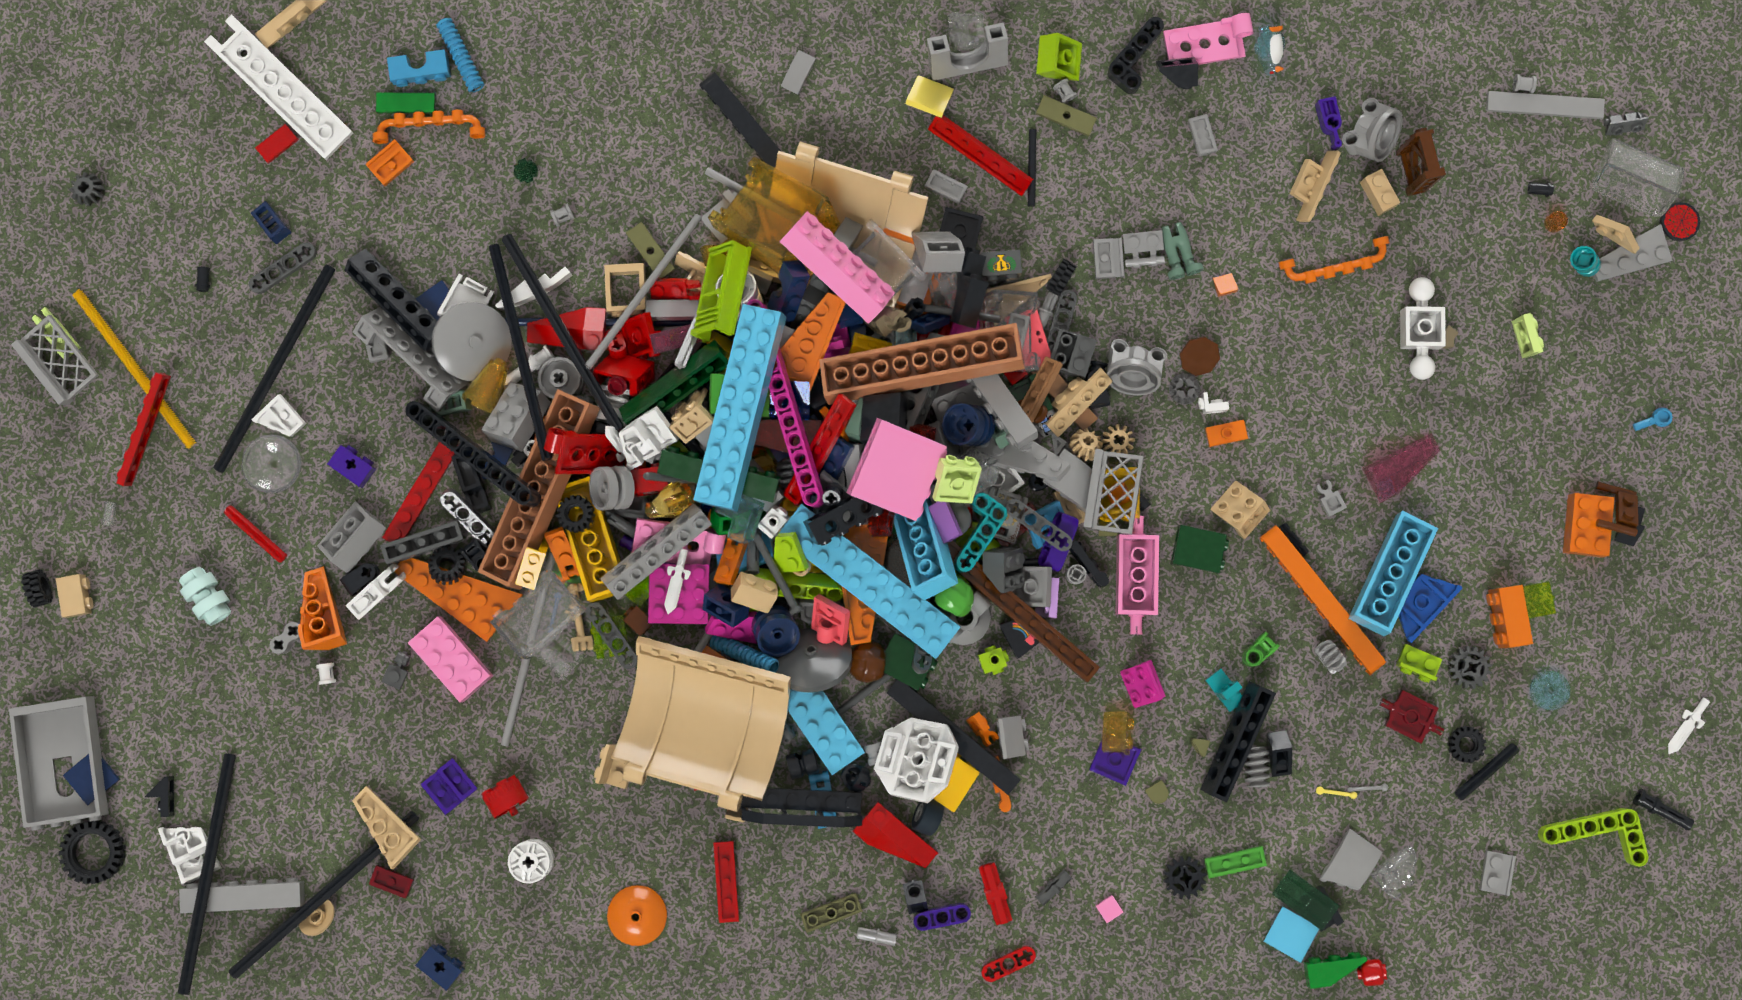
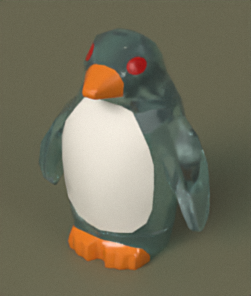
[1254,26,1285,76]

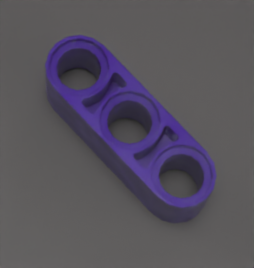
[1038,512,1079,572]
[913,903,971,931]

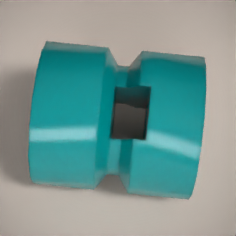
[1570,246,1601,277]

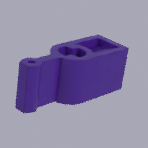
[1315,96,1342,151]

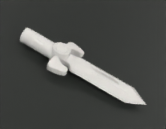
[605,426,626,462]
[664,549,691,614]
[1668,698,1710,754]

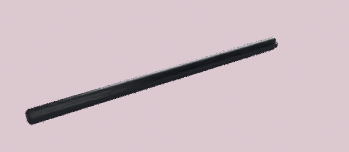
[502,234,623,431]
[489,244,552,461]
[213,264,335,473]
[178,753,236,995]
[229,811,419,979]

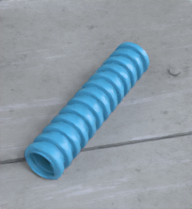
[436,18,485,92]
[710,635,779,673]

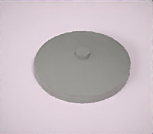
[432,302,512,381]

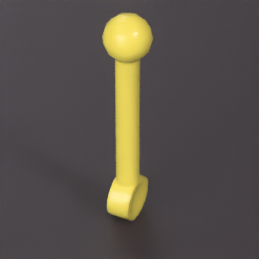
[1316,787,1358,799]

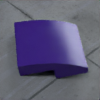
[420,758,477,816]

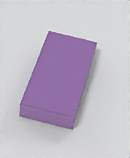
[928,501,963,543]

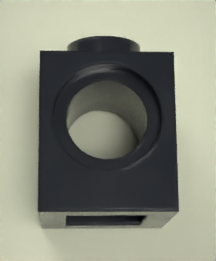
[902,880,928,914]

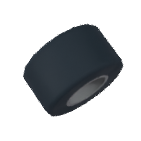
[912,799,944,836]

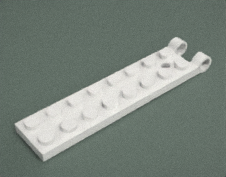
[204,14,353,160]

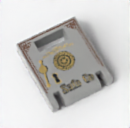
[978,486,1028,544]

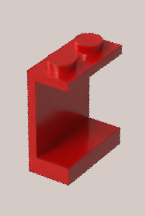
[593,355,655,397]

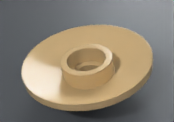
[299,900,335,936]

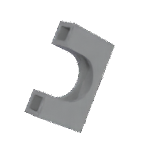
[927,22,1008,81]

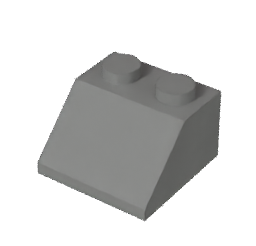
[996,715,1029,759]

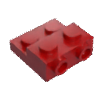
[621,312,665,360]

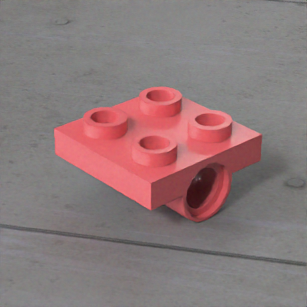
[811,594,850,646]

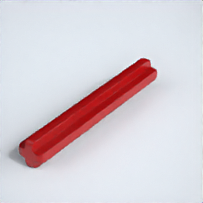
[224,505,287,563]

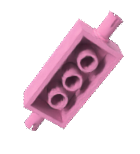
[1116,516,1159,635]

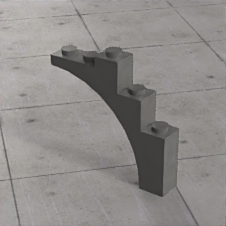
[790,217,863,330]

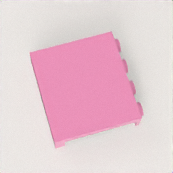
[846,418,947,521]

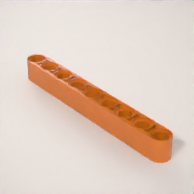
[1260,525,1386,675]

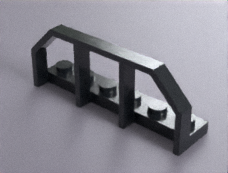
[740,788,863,828]

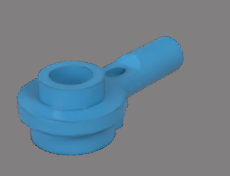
[1633,408,1673,431]

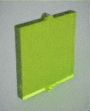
[1523,582,1556,618]

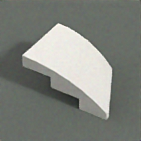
[619,406,679,470]
[158,827,221,886]

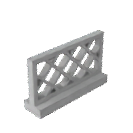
[11,315,99,405]
[1083,449,1144,535]

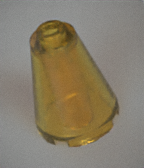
[461,357,509,413]

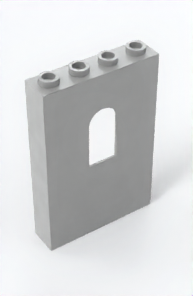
[9,696,109,830]

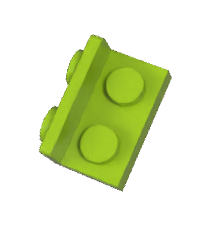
[1396,644,1442,683]

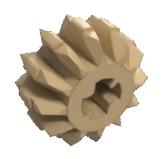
[1101,424,1135,454]
[1068,428,1103,463]

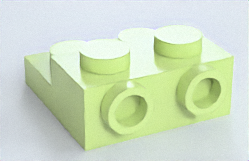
[1511,313,1544,359]
[932,455,982,504]

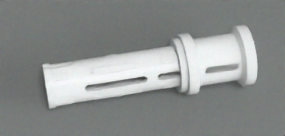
[499,345,555,389]

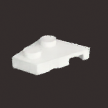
[251,394,306,437]

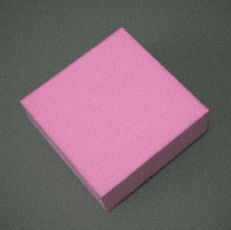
[1096,895,1123,923]

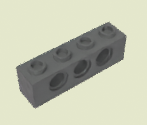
[380,520,464,565]

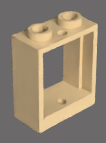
[604,263,647,317]

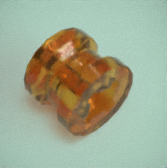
[1544,211,1568,233]

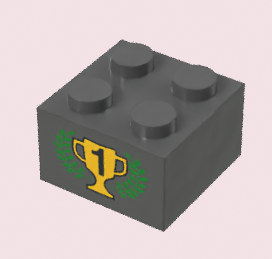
[980,250,1022,286]

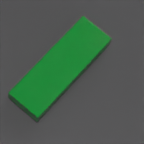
[376,93,436,113]

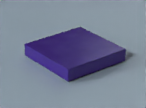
[1089,733,1141,786]

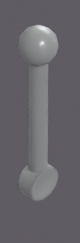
[1347,783,1389,792]

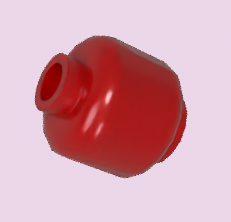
[1357,959,1387,986]

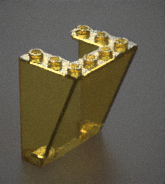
[708,157,841,274]

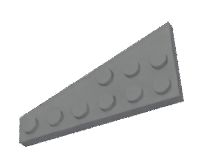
[961,419,1071,482]

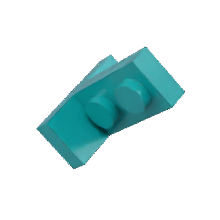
[1205,668,1243,712]

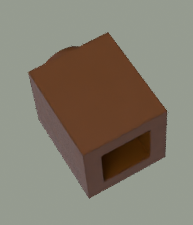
[623,606,654,637]

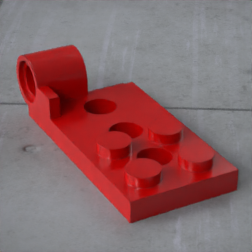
[544,428,625,474]

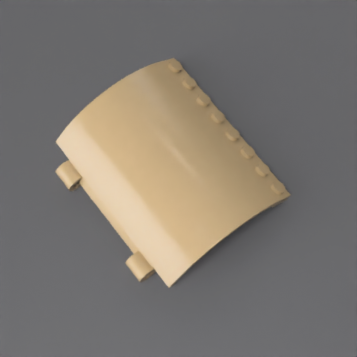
[749,141,929,308]
[611,636,791,812]

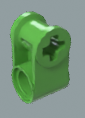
[1242,631,1280,667]

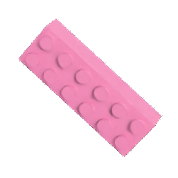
[780,211,895,324]

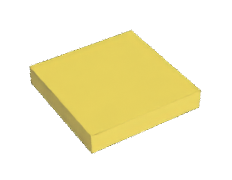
[905,75,954,118]

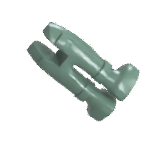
[1162,222,1204,280]

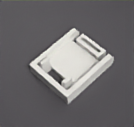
[437,274,494,317]

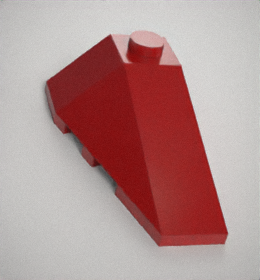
[527,307,606,350]
[852,801,938,868]

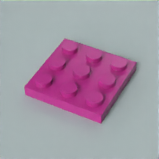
[648,564,710,624]

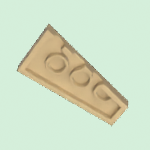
[352,786,421,870]

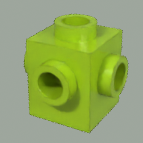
[977,645,1009,675]

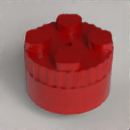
[481,775,529,819]

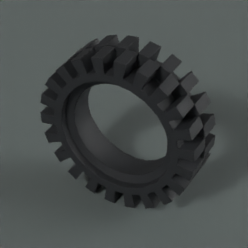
[59,821,126,884]

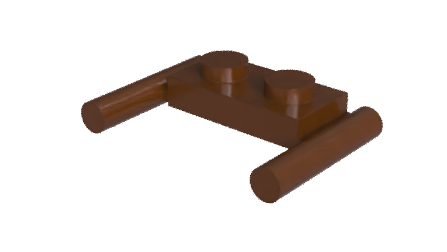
[1595,481,1638,537]

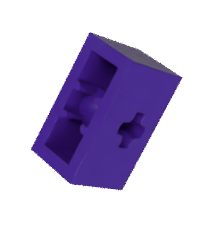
[327,445,376,488]

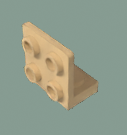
[669,388,714,444]
[1211,481,1270,540]
[594,744,629,789]

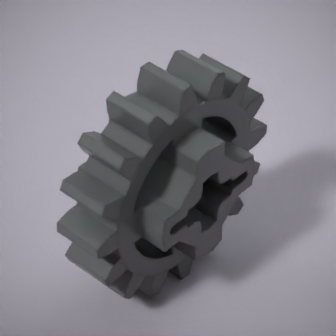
[1447,646,1493,689]

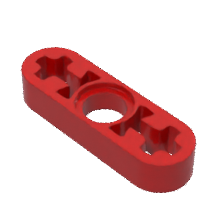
[981,946,1036,982]

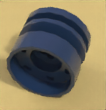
[942,403,995,447]

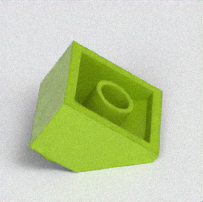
[1036,33,1082,81]

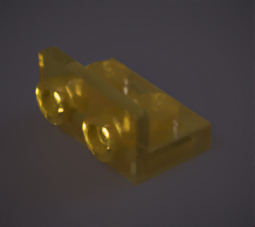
[1102,712,1134,755]

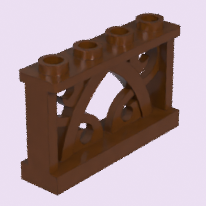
[1396,128,1446,196]

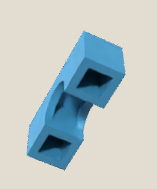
[387,49,451,87]

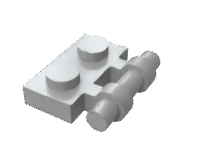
[1123,230,1165,268]

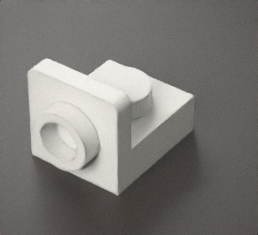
[1198,392,1229,414]

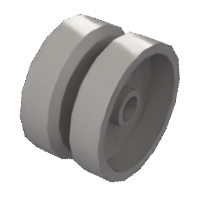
[537,357,584,400]
[589,465,635,511]

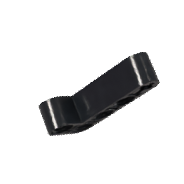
[1107,17,1164,94]

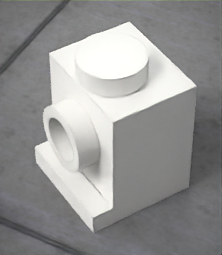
[757,505,790,539]

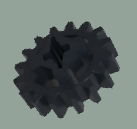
[1163,856,1207,900]

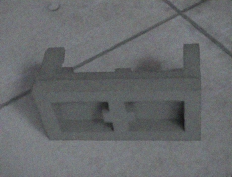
[605,497,649,519]

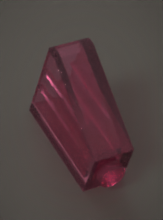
[650,324,702,354]

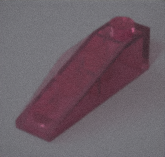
[1362,433,1440,503]

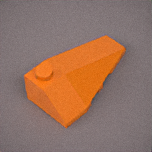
[298,566,347,650]

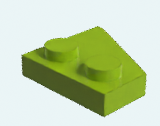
[773,532,809,573]

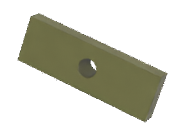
[1036,95,1097,137]
[626,222,676,278]
[800,892,863,933]

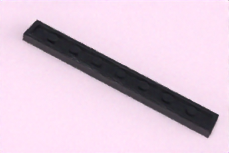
[886,680,1022,795]

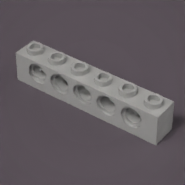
[600,504,712,600]

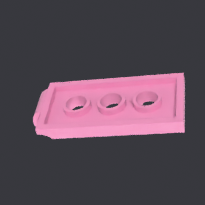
[1163,13,1254,65]
[631,518,726,565]

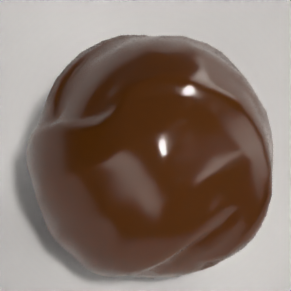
[849,641,886,683]

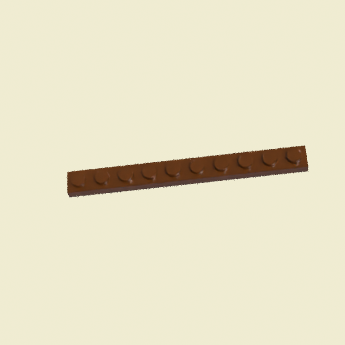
[947,540,1100,683]

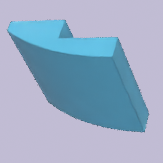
[1263,906,1320,963]

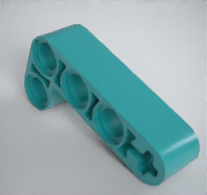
[953,493,1007,573]

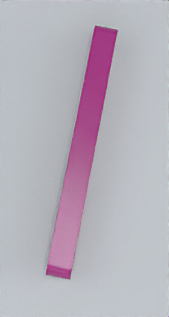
[747,299,824,508]

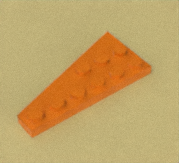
[769,292,845,410]
[842,518,891,645]
[394,558,523,642]

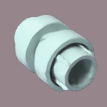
[179,567,231,626]

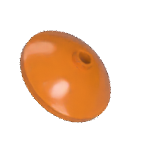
[607,885,667,946]

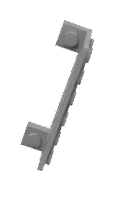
[353,307,469,412]

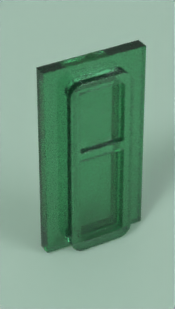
[1272,870,1340,931]

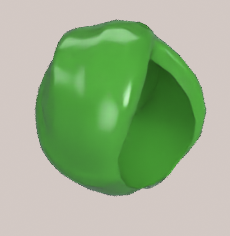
[934,576,974,617]

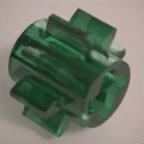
[514,158,538,183]

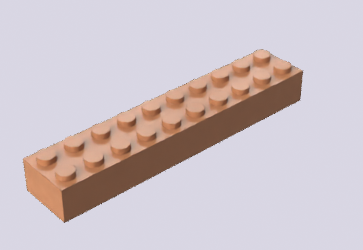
[819,323,1025,405]
[478,389,600,590]

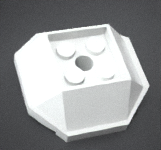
[874,718,959,803]

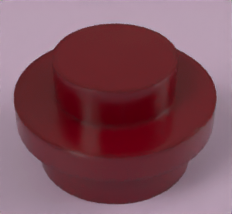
[607,376,627,395]

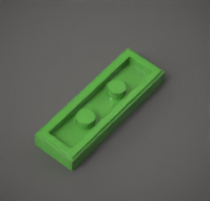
[1204,846,1267,879]

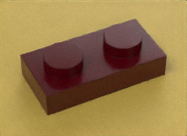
[369,865,414,899]

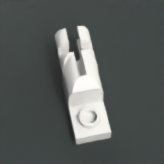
[345,564,406,620]

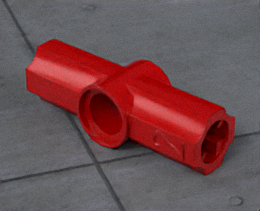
[978,862,1012,925]

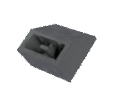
[1050,328,1097,380]
[983,546,1025,593]

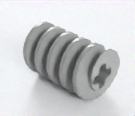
[1244,746,1270,787]

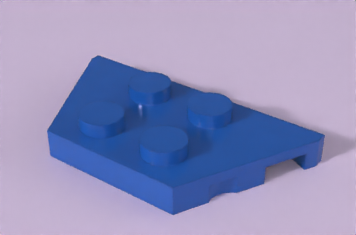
[1398,574,1463,643]

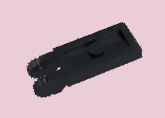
[1069,540,1110,588]

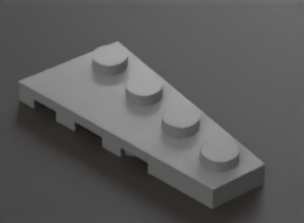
[1594,224,1673,282]

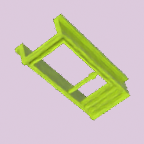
[690,240,752,343]

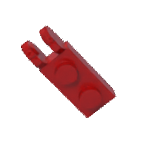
[650,278,701,300]

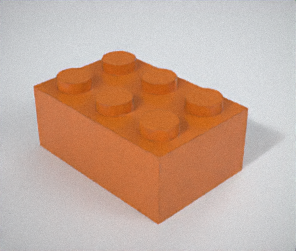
[1563,493,1615,557]
[1486,585,1533,648]

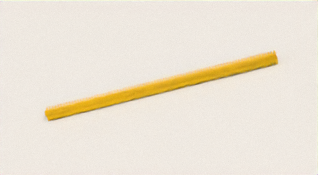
[72,289,196,449]

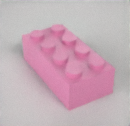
[408,616,493,702]

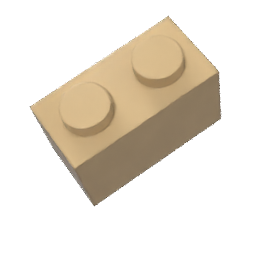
[1360,169,1400,216]
[731,572,778,614]
[55,574,94,618]

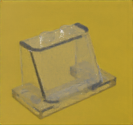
[852,219,927,297]

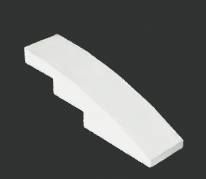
[495,267,573,311]

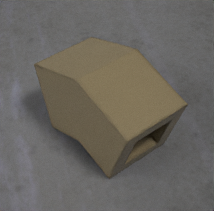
[1443,325,1459,349]

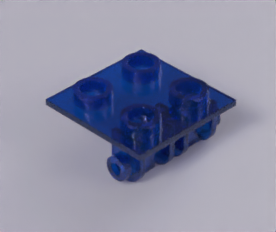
[769,381,810,420]

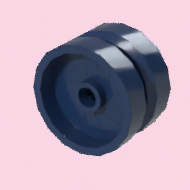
[751,605,800,657]

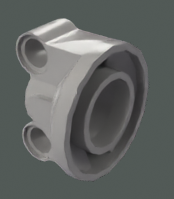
[1342,98,1403,162]
[1107,339,1167,396]
[939,590,992,645]

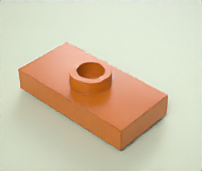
[1205,420,1248,447]

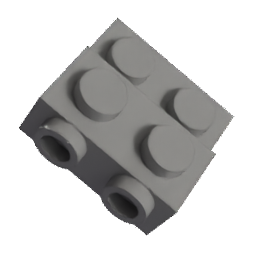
[1013,567,1052,607]

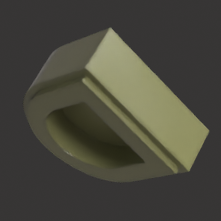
[1144,780,1169,804]

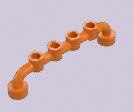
[373,109,485,144]
[1278,236,1390,284]

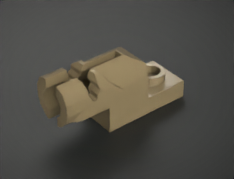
[863,306,912,337]

